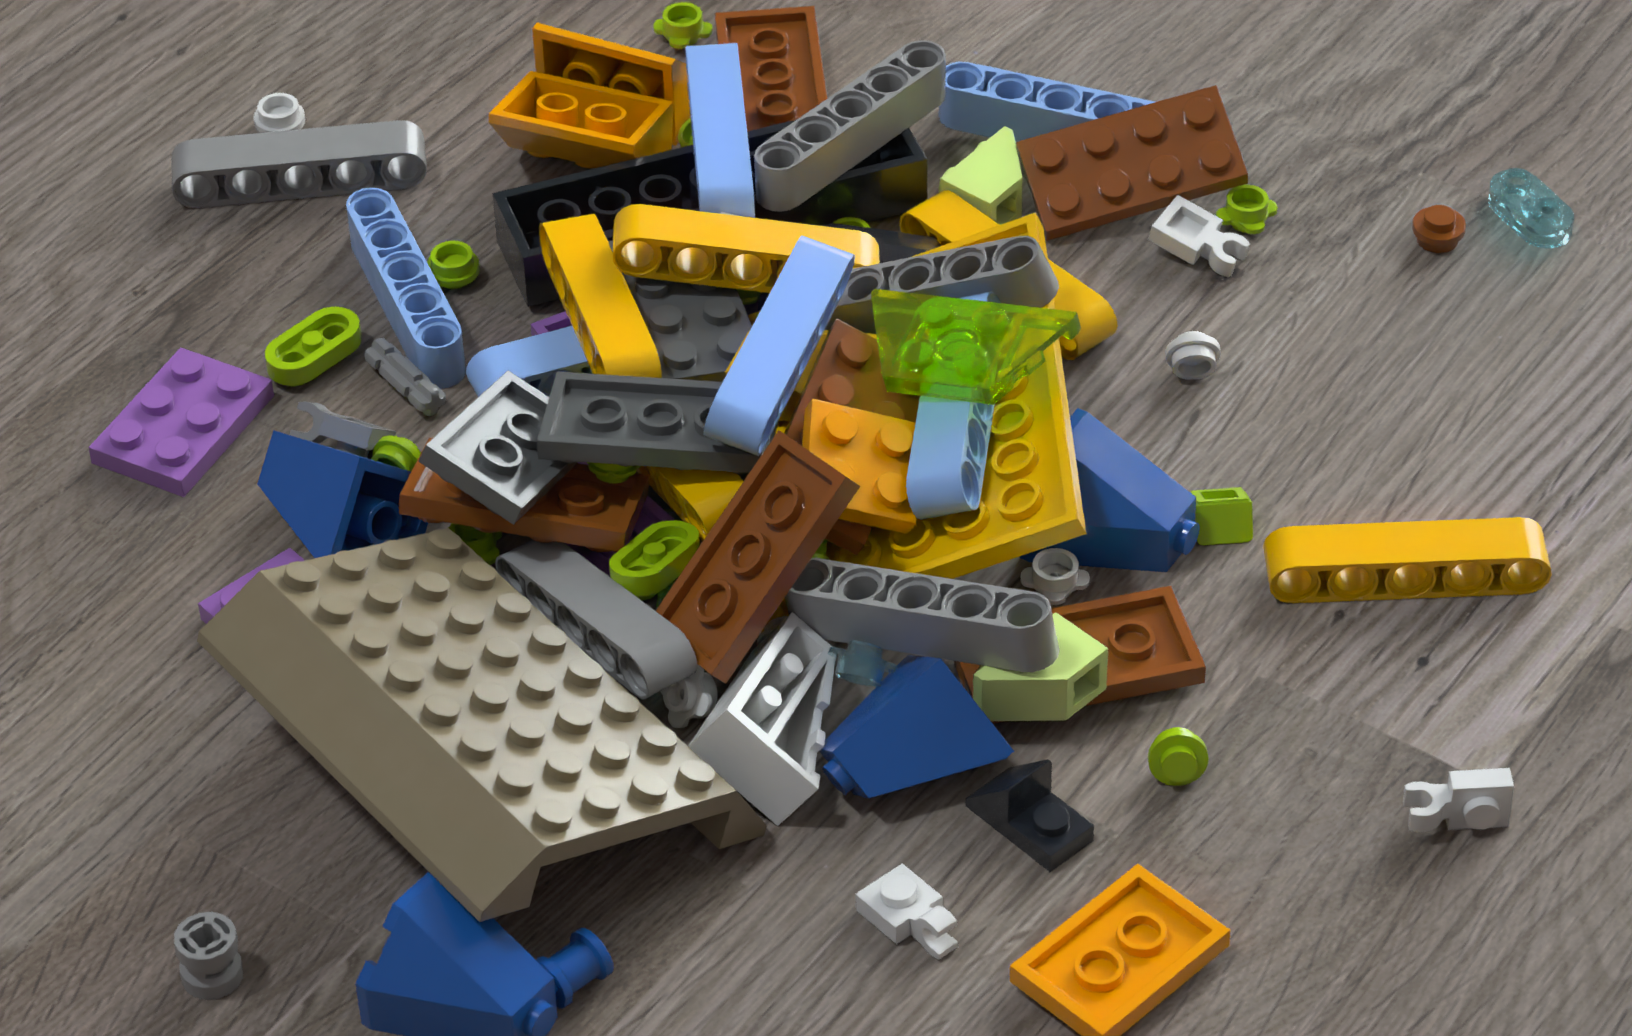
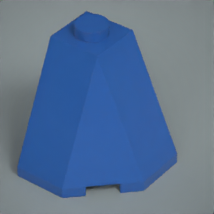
[1019,408,1200,572]
[257,430,428,558]
[819,655,1014,798]
[355,872,558,1036]

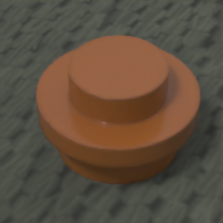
[1412,205,1466,253]

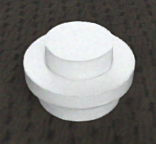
[254,93,305,133]
[1165,331,1221,380]

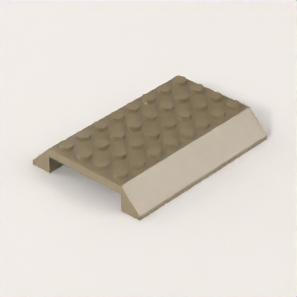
[197,528,767,922]

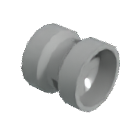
[174,912,243,1000]

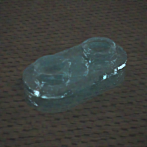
[1488,168,1574,248]

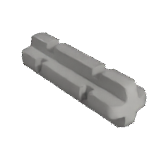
[365,338,446,416]

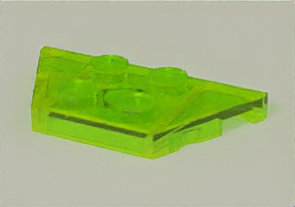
[871,289,1081,405]

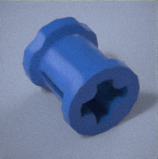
[535,927,614,1009]

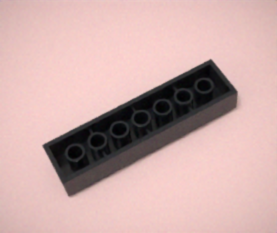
[492,120,928,307]

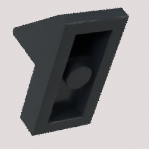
[966,759,1094,872]

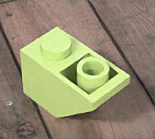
[938,126,1022,225]
[973,612,1108,721]

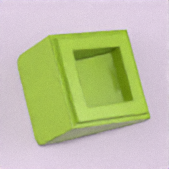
[1191,487,1253,545]

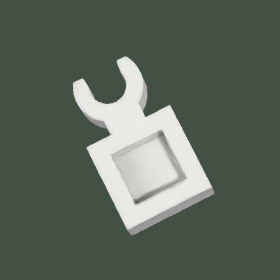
[1148,195,1250,277]

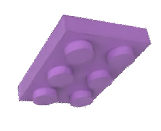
[88,347,274,497]

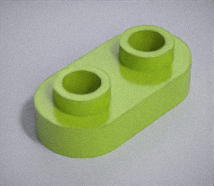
[265,307,362,386]
[609,520,700,601]

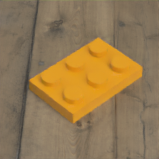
[1010,864,1230,1036]

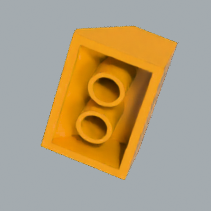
[532,23,691,146]
[489,71,674,168]

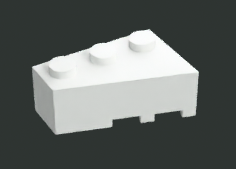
[688,612,837,826]

